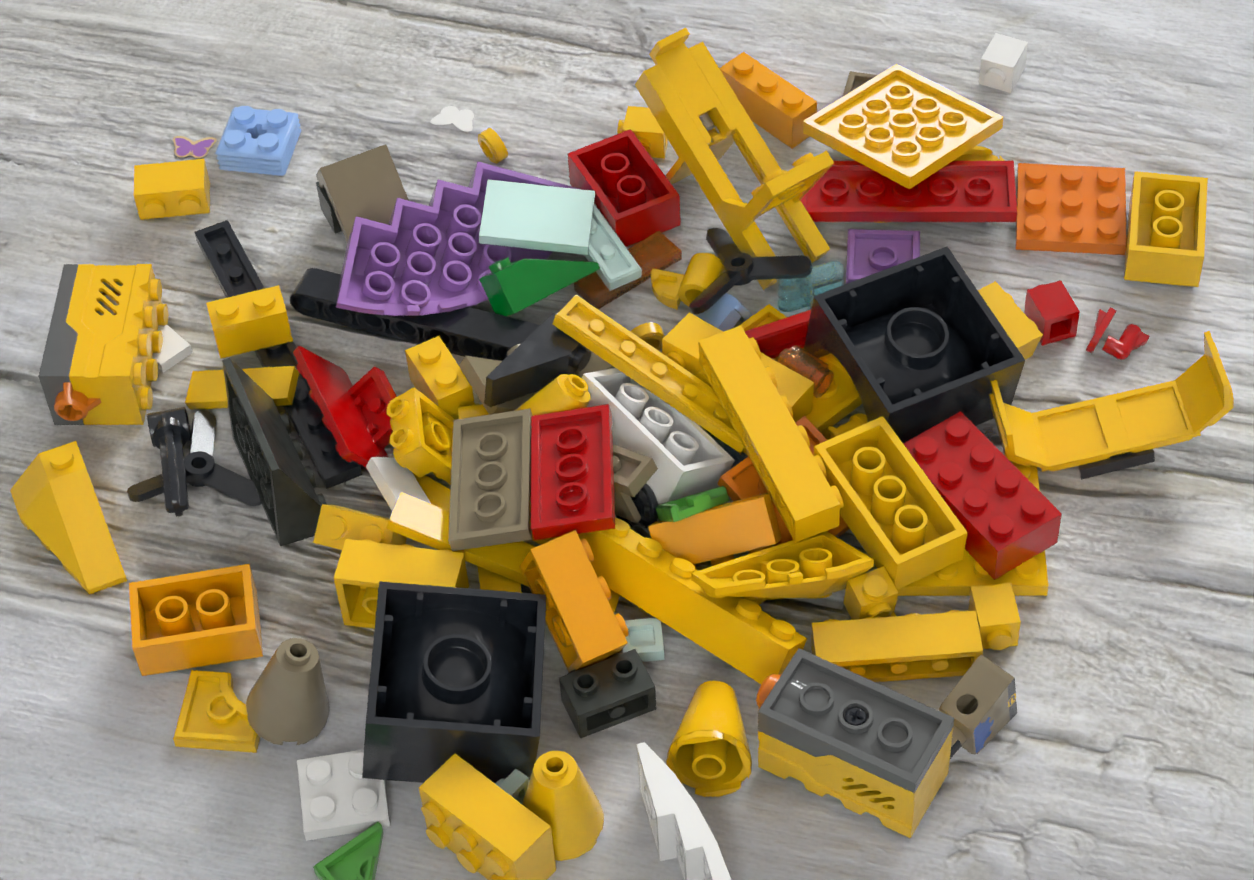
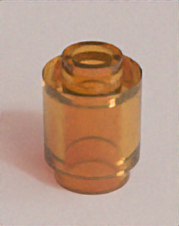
[776,345,834,398]

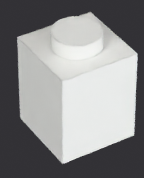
[979,33,1028,93]

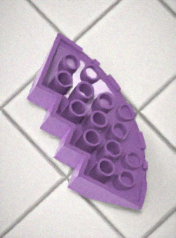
[336,161,580,316]

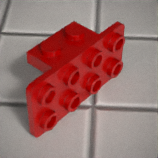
[293,346,397,469]

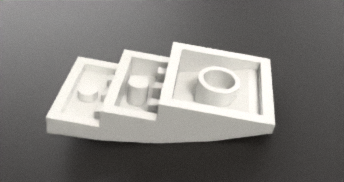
[636,742,731,880]

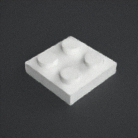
[297,749,391,841]

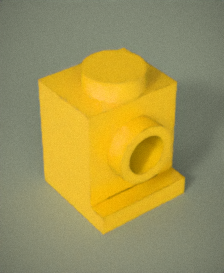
[843,566,899,620]

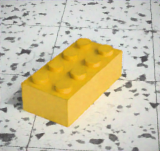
[813,416,967,590]

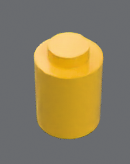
[678,253,725,307]

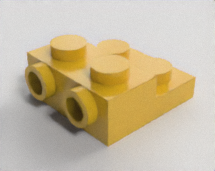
[386,387,455,485]

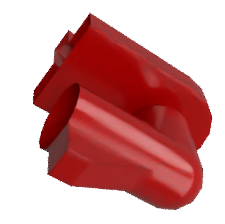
[1086,307,1150,360]

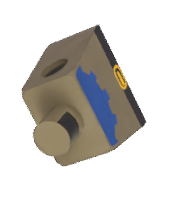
[939,655,1017,759]

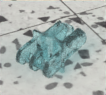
[778,261,844,312]

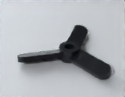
[689,228,813,314]
[127,410,261,506]

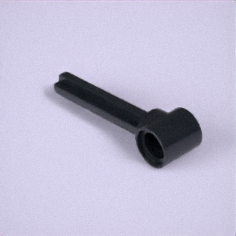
[147,407,191,517]

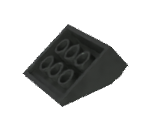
[222,358,327,547]

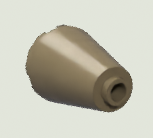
[246,638,329,745]

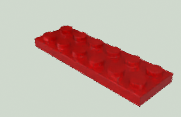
[800,161,1017,222]

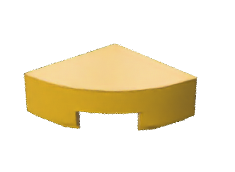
[651,268,684,310]

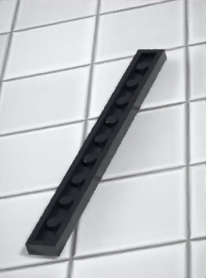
[194,220,362,489]

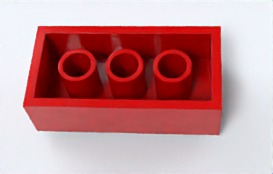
[903,411,1062,580]

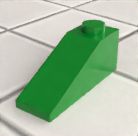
[479,257,600,316]

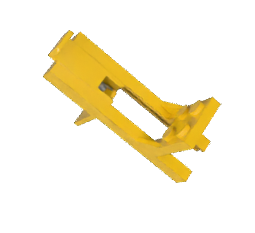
[635,28,834,290]

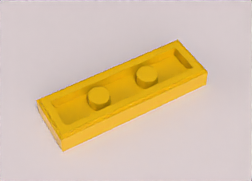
[185,366,299,410]

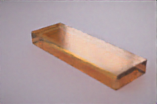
[574,231,682,310]

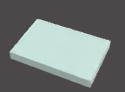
[479,179,595,255]

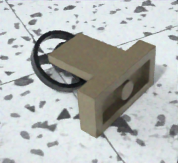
[613,444,658,530]

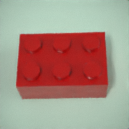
[567,129,681,247]

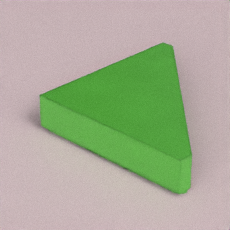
[655,486,729,522]
[313,822,384,880]

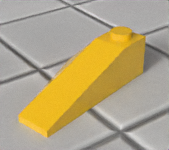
[10,441,127,595]
[691,531,874,599]

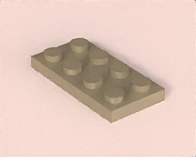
[448,409,533,551]

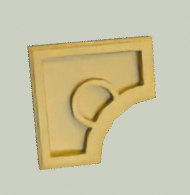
[173,670,260,753]

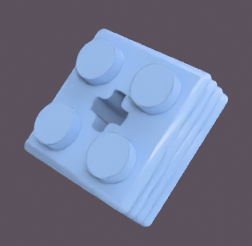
[215,106,301,176]

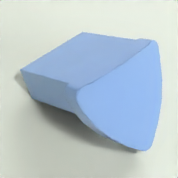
[698,293,753,331]

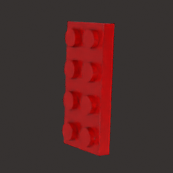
[531,404,615,540]

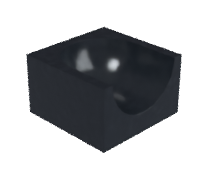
[804,247,1025,443]
[362,581,546,783]

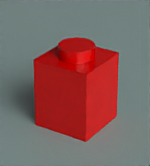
[1024,280,1080,346]

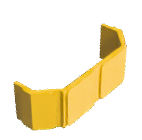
[989,331,1234,472]

